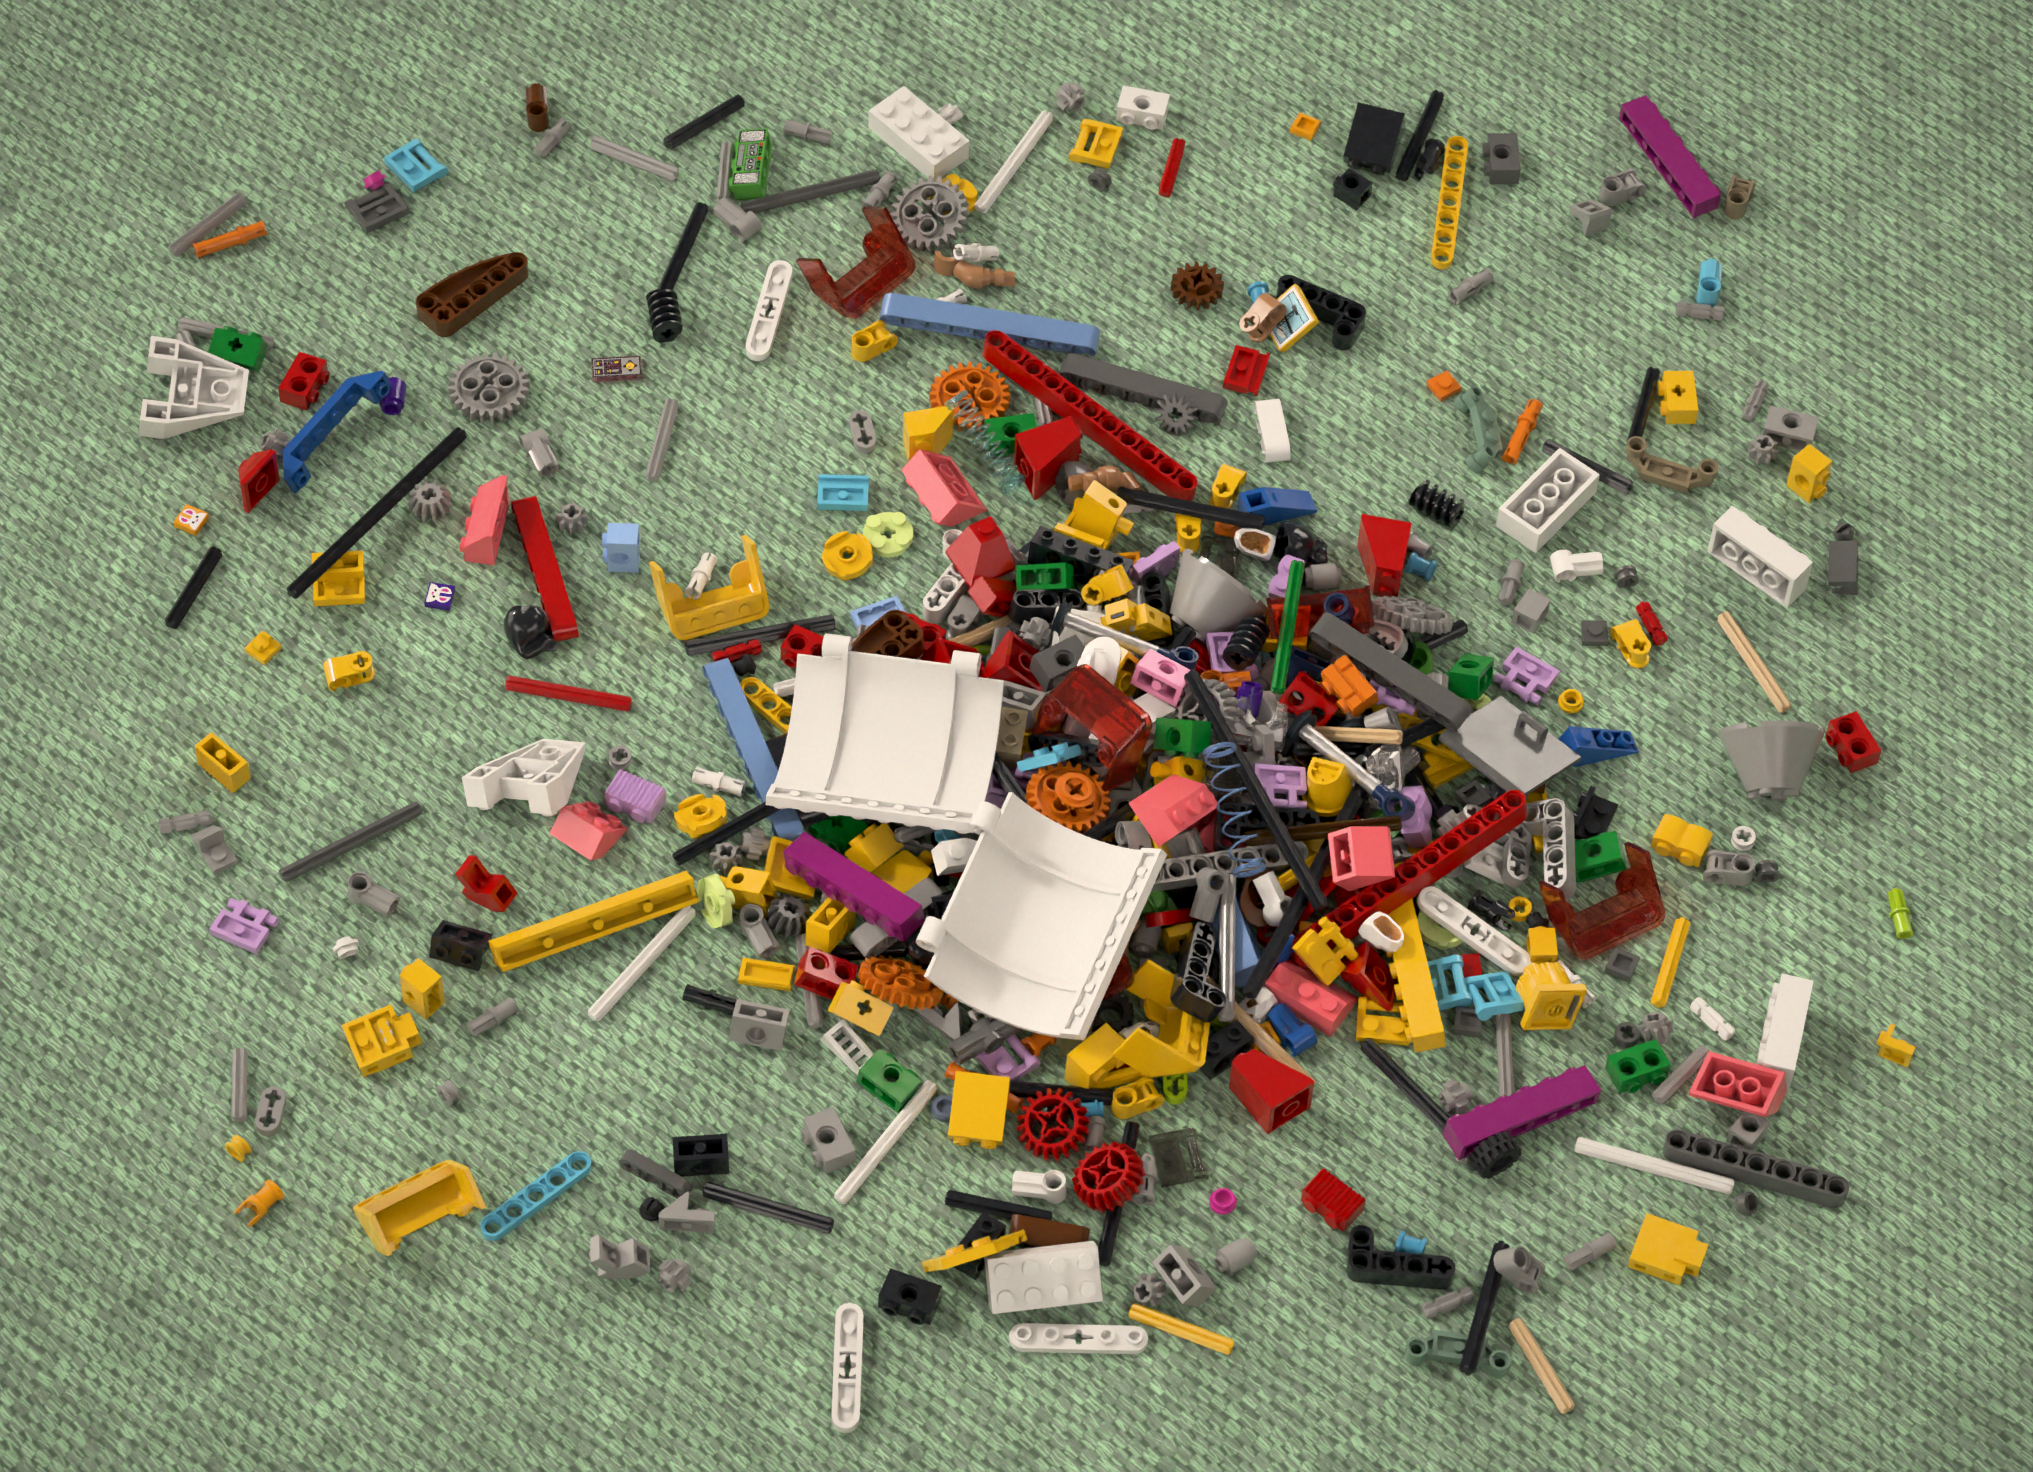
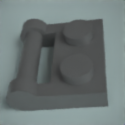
[344,182,409,234]

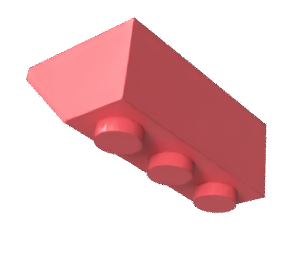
[901,449,987,527]
[460,475,510,565]
[1129,774,1220,847]
[1264,959,1358,1037]
[1689,1051,1787,1117]

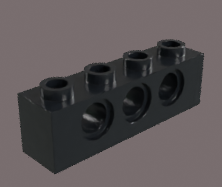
[1027,526,1134,597]

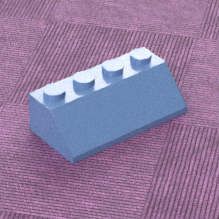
[1209,880,1270,986]

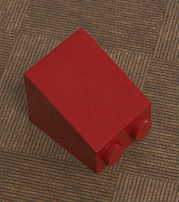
[1014,416,1083,500]
[1357,514,1412,598]
[1229,1049,1314,1134]

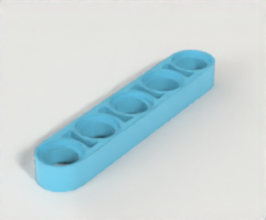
[480,1151,591,1241]

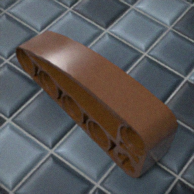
[416,252,529,337]
[852,610,925,659]

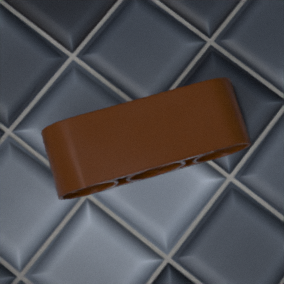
[1008,1214,1090,1248]

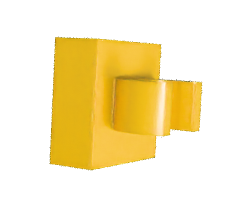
[245,631,282,665]

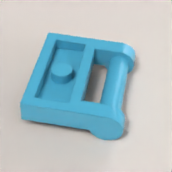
[384,139,449,193]
[1428,955,1472,1011]
[1465,971,1524,1021]

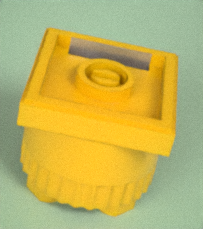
[1516,962,1587,1030]

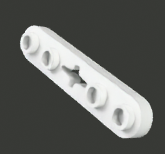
[746,260,792,361]
[1417,886,1532,977]
[832,1303,863,1433]
[1009,1323,1148,1354]

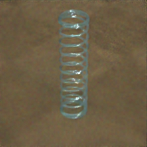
[944,390,1026,493]

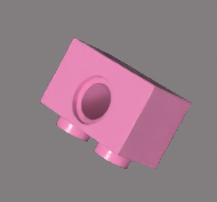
[1131,649,1190,707]

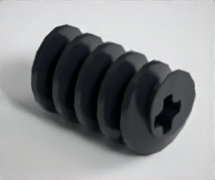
[646,289,683,343]
[1408,480,1464,529]
[1222,617,1270,671]

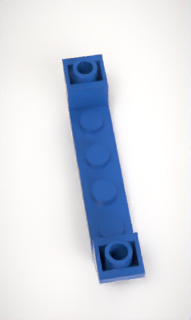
[283,371,392,493]

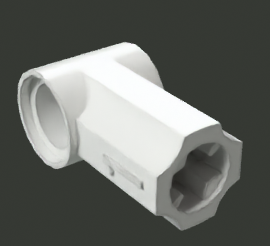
[1550,550,1603,583]
[1253,871,1292,927]
[1012,1170,1067,1204]

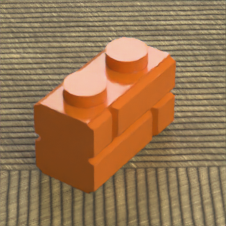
[1321,655,1379,718]

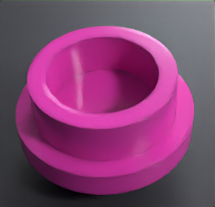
[363,170,386,191]
[1209,1188,1237,1215]

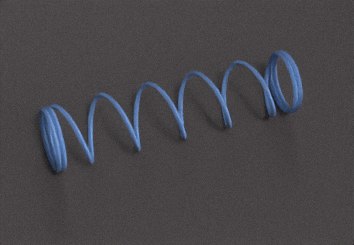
[1203,742,1266,878]

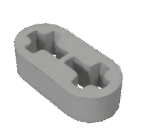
[849,410,876,454]
[255,1086,286,1136]

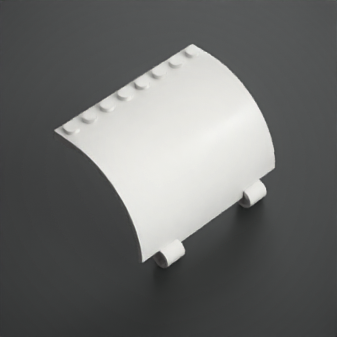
[766,633,1004,834]
[916,792,1167,1040]

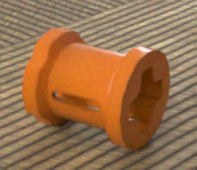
[1021,1033,1057,1057]

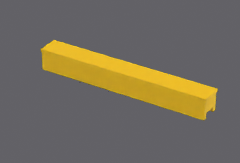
[488,871,700,972]

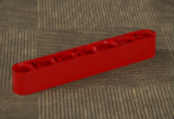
[511,495,579,642]

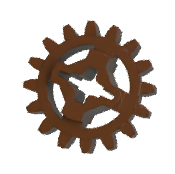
[1170,262,1224,310]

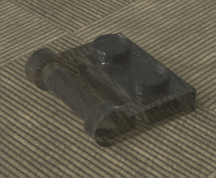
[1198,530,1247,580]
[1149,1128,1209,1188]

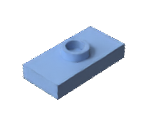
[850,596,906,629]

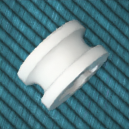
[1731,826,1756,851]

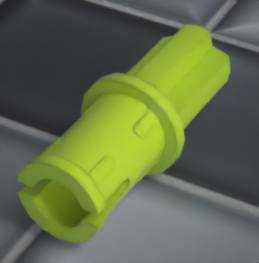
[1887,888,1913,939]

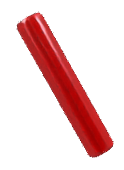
[1158,138,1186,197]

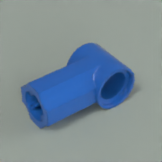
[1267,1003,1318,1057]

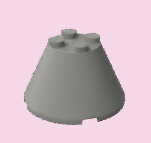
[1169,548,1268,645]
[1719,721,1824,801]

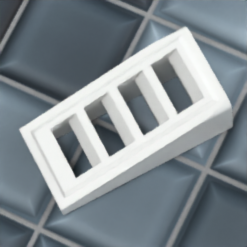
[821,1019,874,1075]

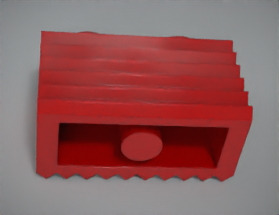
[968,576,1017,617]
[1301,1168,1366,1232]

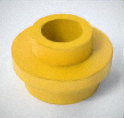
[1558,689,1584,714]

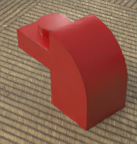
[455,855,518,912]

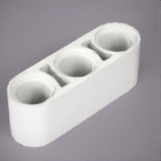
[1254,399,1291,463]

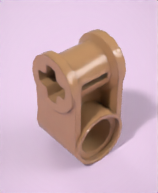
[1239,293,1286,343]

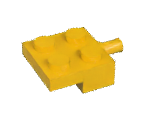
[312,550,365,606]

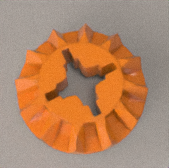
[1054,772,1097,810]

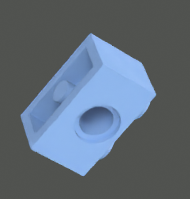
[602,523,640,573]

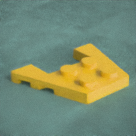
[922,1229,1027,1272]

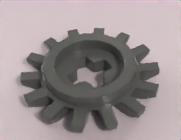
[1154,392,1198,436]

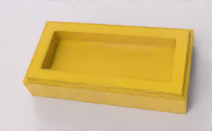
[738,958,795,991]

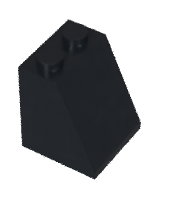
[1343,102,1406,175]

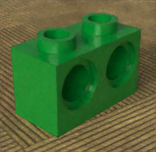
[1605,1039,1671,1094]

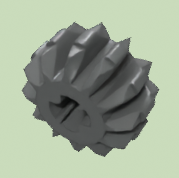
[766,894,812,939]

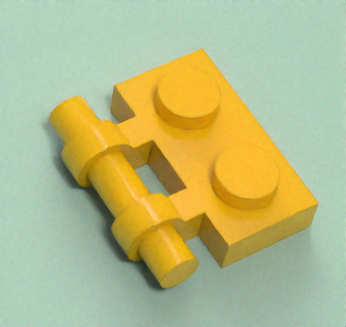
[1292,917,1358,986]

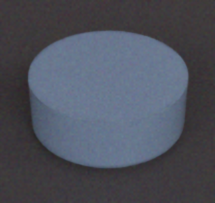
[931,1095,953,1122]

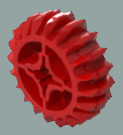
[1016,1088,1090,1161]
[1072,1141,1146,1213]

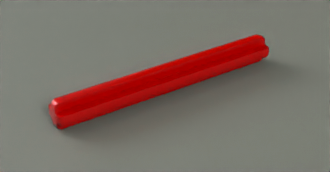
[505,675,632,711]

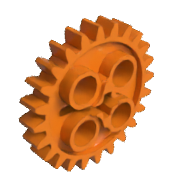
[929,362,1010,433]
[1025,761,1111,833]
[858,955,944,1010]

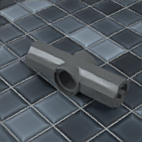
[947,1018,1024,1065]

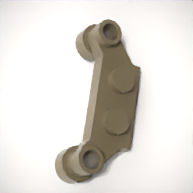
[1626,436,1719,493]

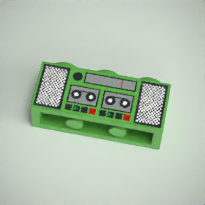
[729,128,773,201]

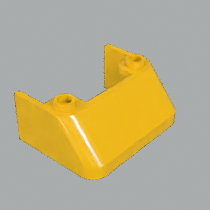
[649,535,770,640]
[1112,959,1210,1077]
[353,1160,486,1256]

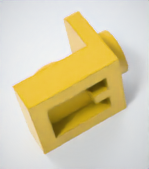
[1161,922,1193,954]
[1876,1024,1916,1068]

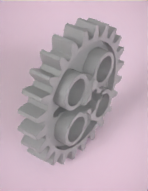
[890,176,970,252]
[448,352,530,423]
[1370,596,1454,635]

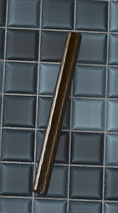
[1244,815,1402,846]

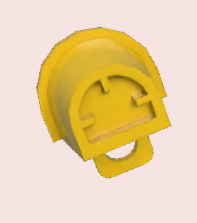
[1302,757,1353,817]

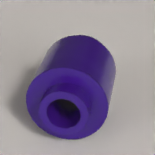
[379,377,407,415]
[1236,681,1263,718]

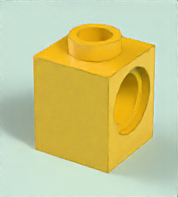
[1526,926,1558,964]

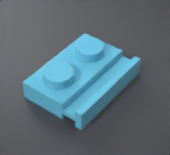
[817,474,869,511]
[1017,742,1082,772]

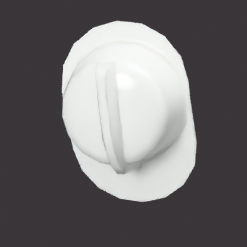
[1077,637,1121,696]

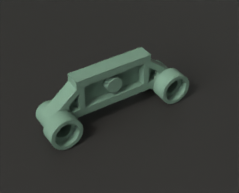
[1454,386,1503,473]
[1405,1330,1512,1379]

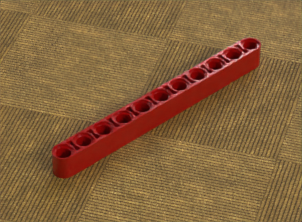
[982,330,1198,501]
[1292,790,1528,968]

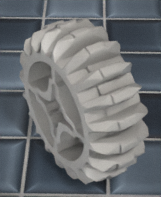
[1174,679,1242,746]

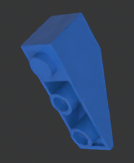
[1238,487,1317,526]
[1559,726,1639,767]

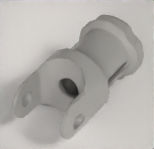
[1132,1154,1157,1205]

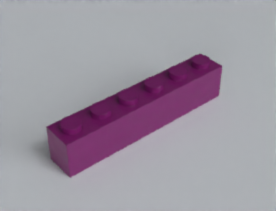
[1619,95,1721,218]
[783,832,925,942]
[1442,1065,1602,1160]

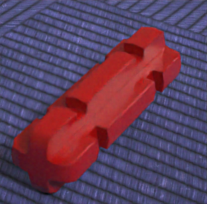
[1636,601,1668,646]
[712,639,762,663]

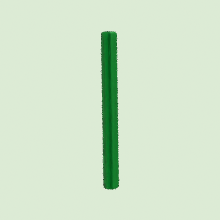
[1270,560,1305,695]

